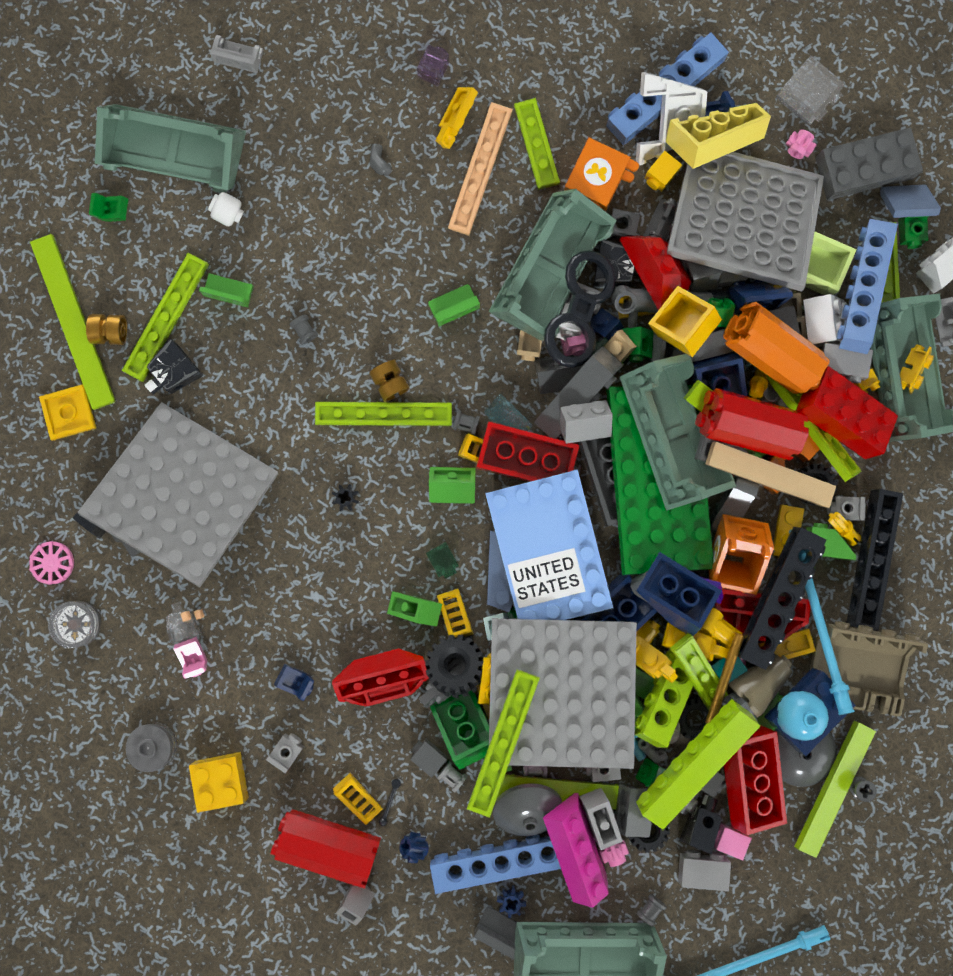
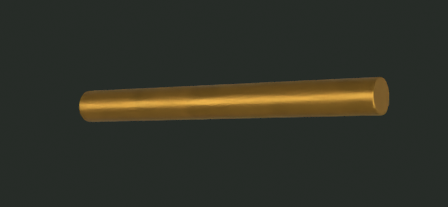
[705,632,744,724]

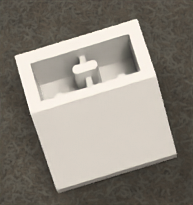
[916,238,953,294]
[803,294,847,347]

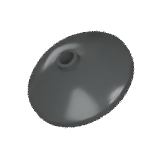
[775,729,836,787]
[493,784,562,837]

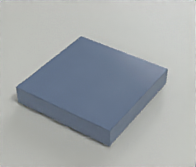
[880,185,941,218]

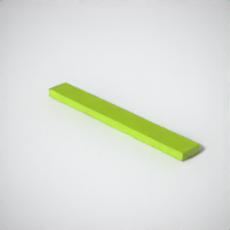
[30,234,116,410]

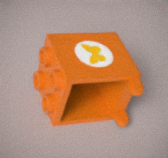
[564,137,639,212]
[708,514,774,595]

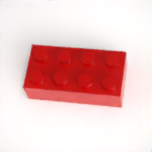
[796,366,898,459]
[476,421,579,482]
[724,725,787,835]

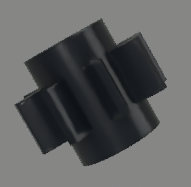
[332,484,360,512]

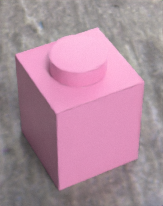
[714,823,752,860]

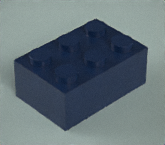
[764,668,856,756]

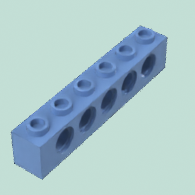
[606,33,729,146]
[837,219,898,354]
[430,835,561,894]

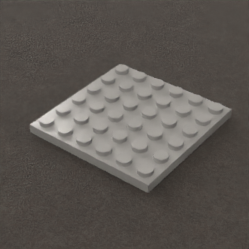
[667,152,824,292]
[78,402,278,587]
[489,618,637,769]

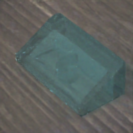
[485,394,532,431]

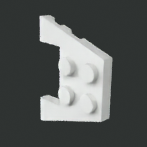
[636,72,707,165]

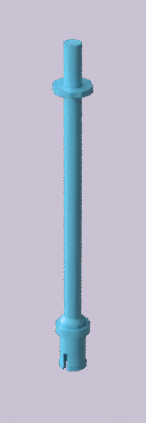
[789,529,855,715]
[697,925,830,976]

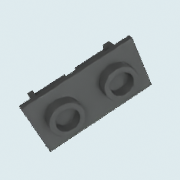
[643,198,677,241]

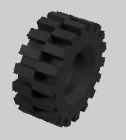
[425,635,484,698]

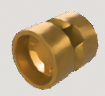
[86,314,127,345]
[369,360,410,402]

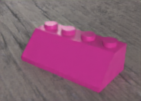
[543,793,608,908]

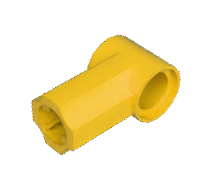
[698,608,743,649]

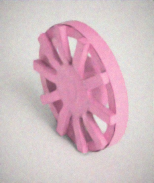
[29,541,74,585]

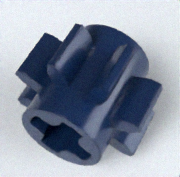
[399,832,429,864]
[497,885,526,918]

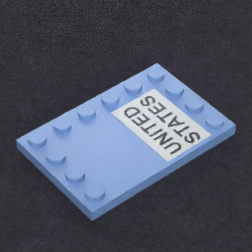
[485,470,613,620]

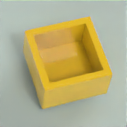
[648,286,722,357]
[189,752,249,813]

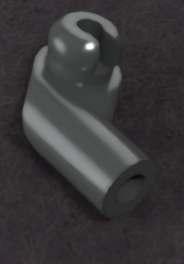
[370,144,392,176]

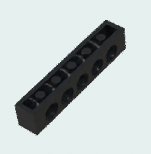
[846,489,903,631]
[738,527,827,670]

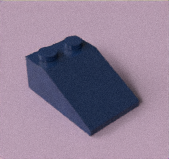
[726,280,793,316]
[691,351,747,413]
[636,552,722,636]

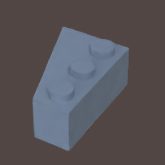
[487,530,513,612]

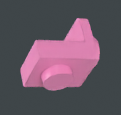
[560,332,586,356]
[174,637,207,678]

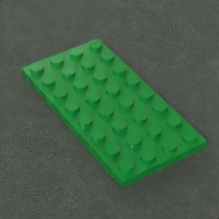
[606,385,713,575]

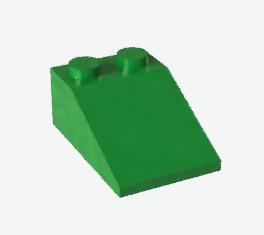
[430,690,489,770]

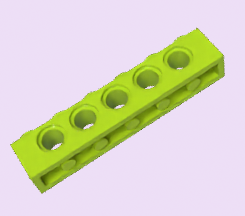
[635,649,693,748]

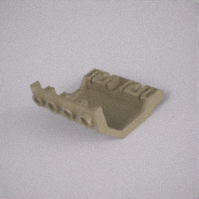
[810,621,928,717]

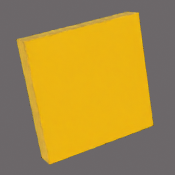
[39,384,96,441]

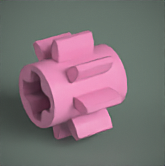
[786,130,817,159]
[599,840,629,867]

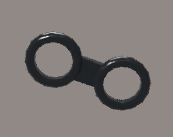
[544,250,616,368]

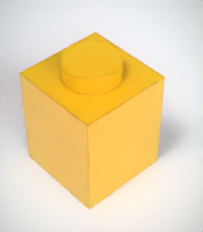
[645,151,682,192]

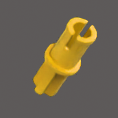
[749,368,768,399]
[828,512,861,546]

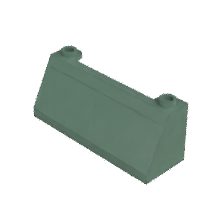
[95,104,246,193]
[489,189,617,341]
[871,294,953,442]
[620,354,736,511]
[514,922,667,976]

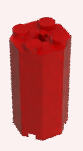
[695,388,809,460]
[270,809,381,889]

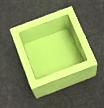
[805,232,857,295]

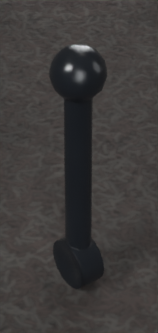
[378,779,401,826]

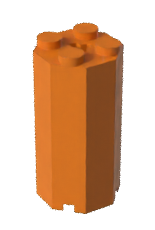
[723,302,830,394]

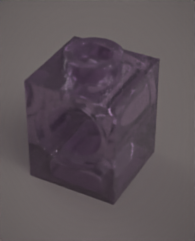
[417,45,449,86]

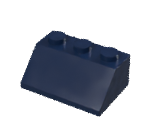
[573,572,657,631]

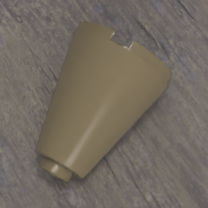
[728,654,793,718]

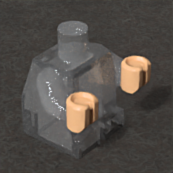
[167,602,204,644]

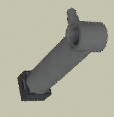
[611,285,730,328]

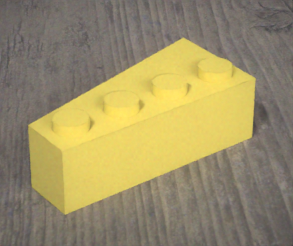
[666,103,771,169]

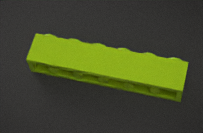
[636,699,760,829]

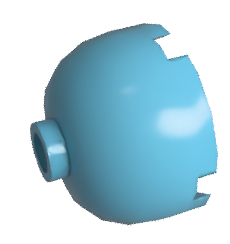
[777,691,829,741]

